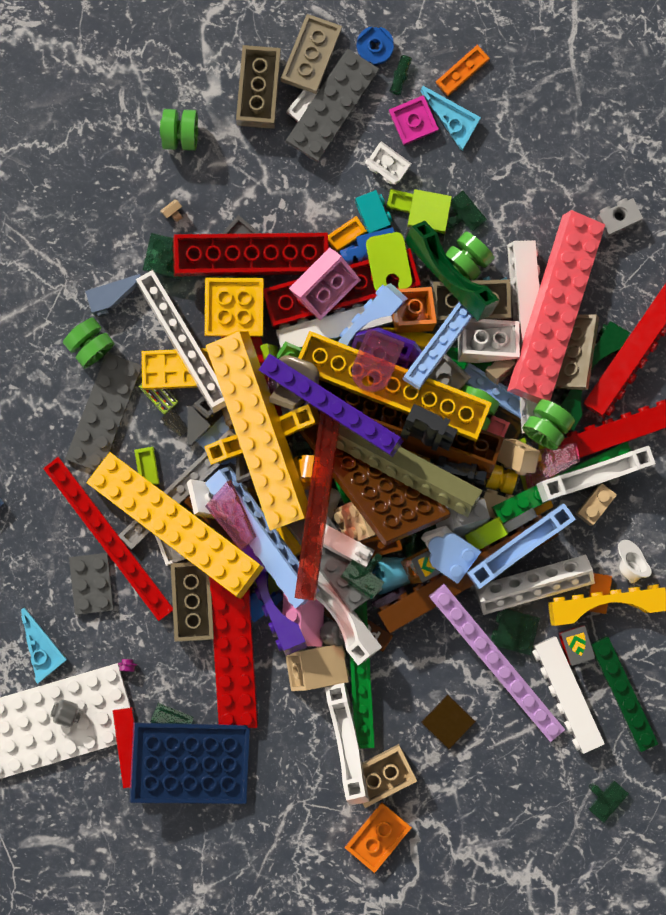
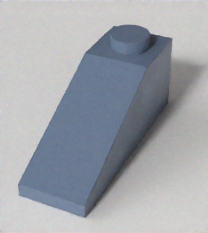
[85,274,141,317]

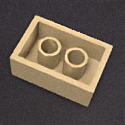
[334,502,376,542]
[362,744,417,808]

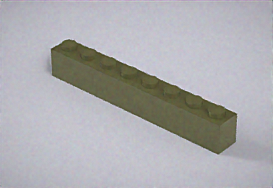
[331,424,482,518]

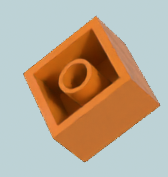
[392,287,437,333]

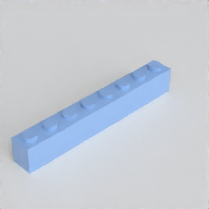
[205,466,320,609]

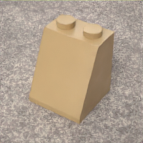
[285,645,349,691]

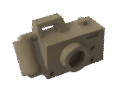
[486,359,517,385]

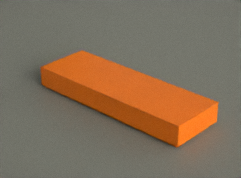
[435,45,490,97]

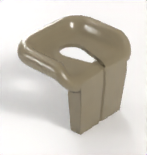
[269,355,319,410]

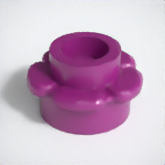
[118,659,137,672]

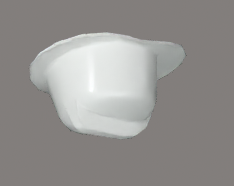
[618,540,652,583]

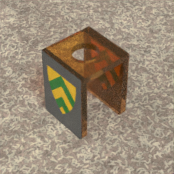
[401,547,441,584]

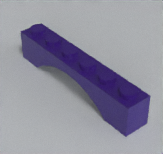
[242,545,307,656]

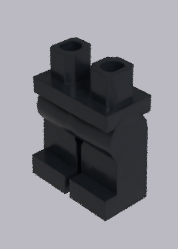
[400,404,458,451]
[436,456,487,498]

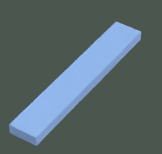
[403,302,473,390]

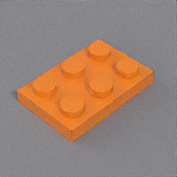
[345,802,412,873]

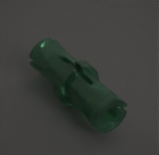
[389,55,412,95]

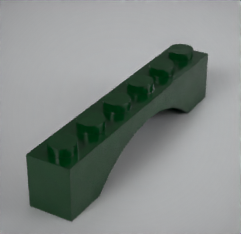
[404,221,499,321]
[560,321,630,432]
[591,637,658,752]

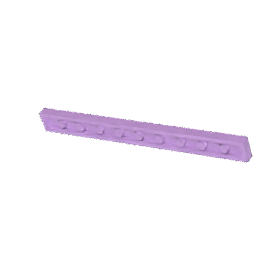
[429,584,565,742]

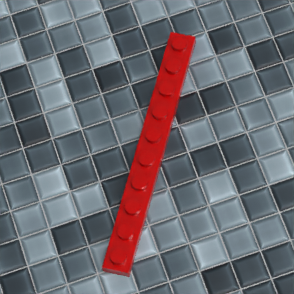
[43,457,173,621]

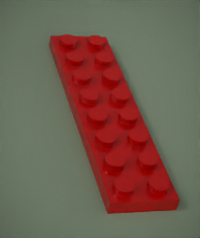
[209,576,258,728]

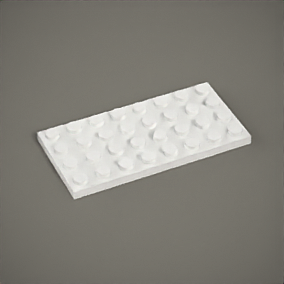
[0,663,131,779]

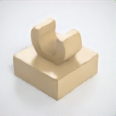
[160,200,183,222]

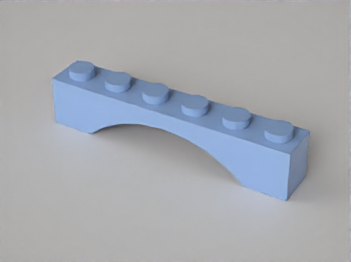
[338,283,408,347]
[467,504,576,589]

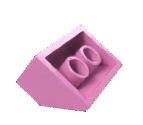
[289,248,360,320]
[282,593,324,647]

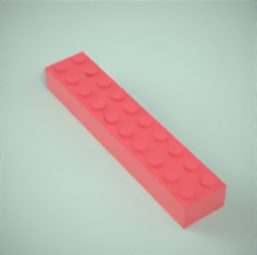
[507,210,605,403]

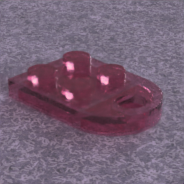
[352,328,405,392]

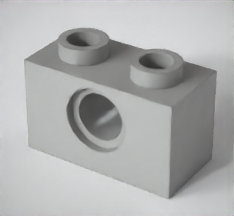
[596,198,643,238]

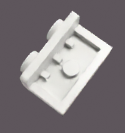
[365,142,412,185]

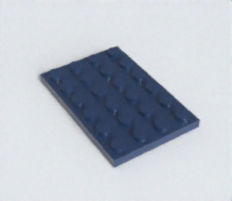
[129,722,250,804]

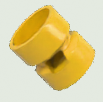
[486,464,518,495]

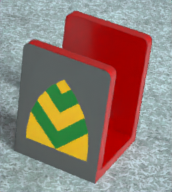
[558,625,595,666]

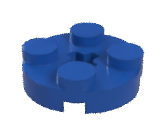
[356,27,394,66]

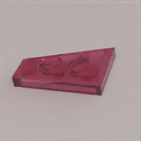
[525,443,580,489]
[205,480,257,550]

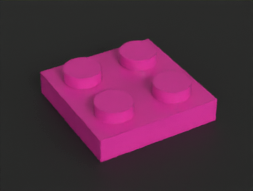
[389,95,439,146]

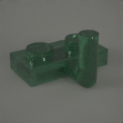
[447,190,487,232]
[340,554,384,599]
[150,702,194,724]
[588,780,629,823]

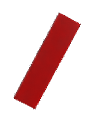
[112,707,135,788]

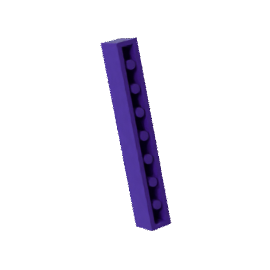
[259,353,403,457]

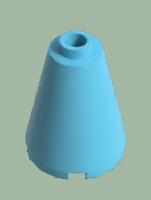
[372,556,410,595]

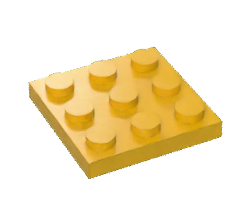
[205,278,264,337]

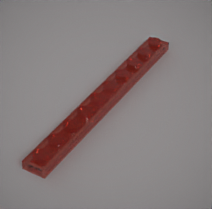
[294,412,340,601]

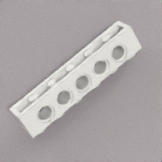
[475,555,595,615]

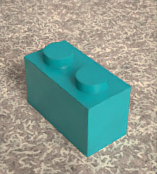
[355,190,392,233]

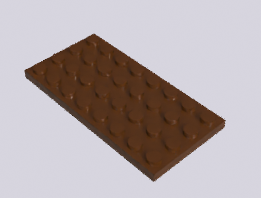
[300,420,451,546]

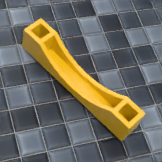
[204,404,322,465]
[548,584,666,626]

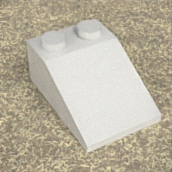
[458,318,520,363]

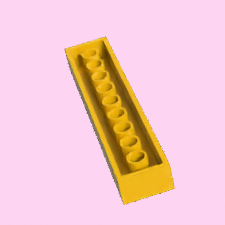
[206,331,313,530]
[298,331,492,442]
[86,452,264,599]

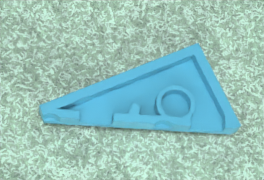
[420,86,481,151]
[21,607,68,684]

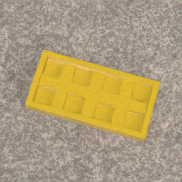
[141,348,216,390]

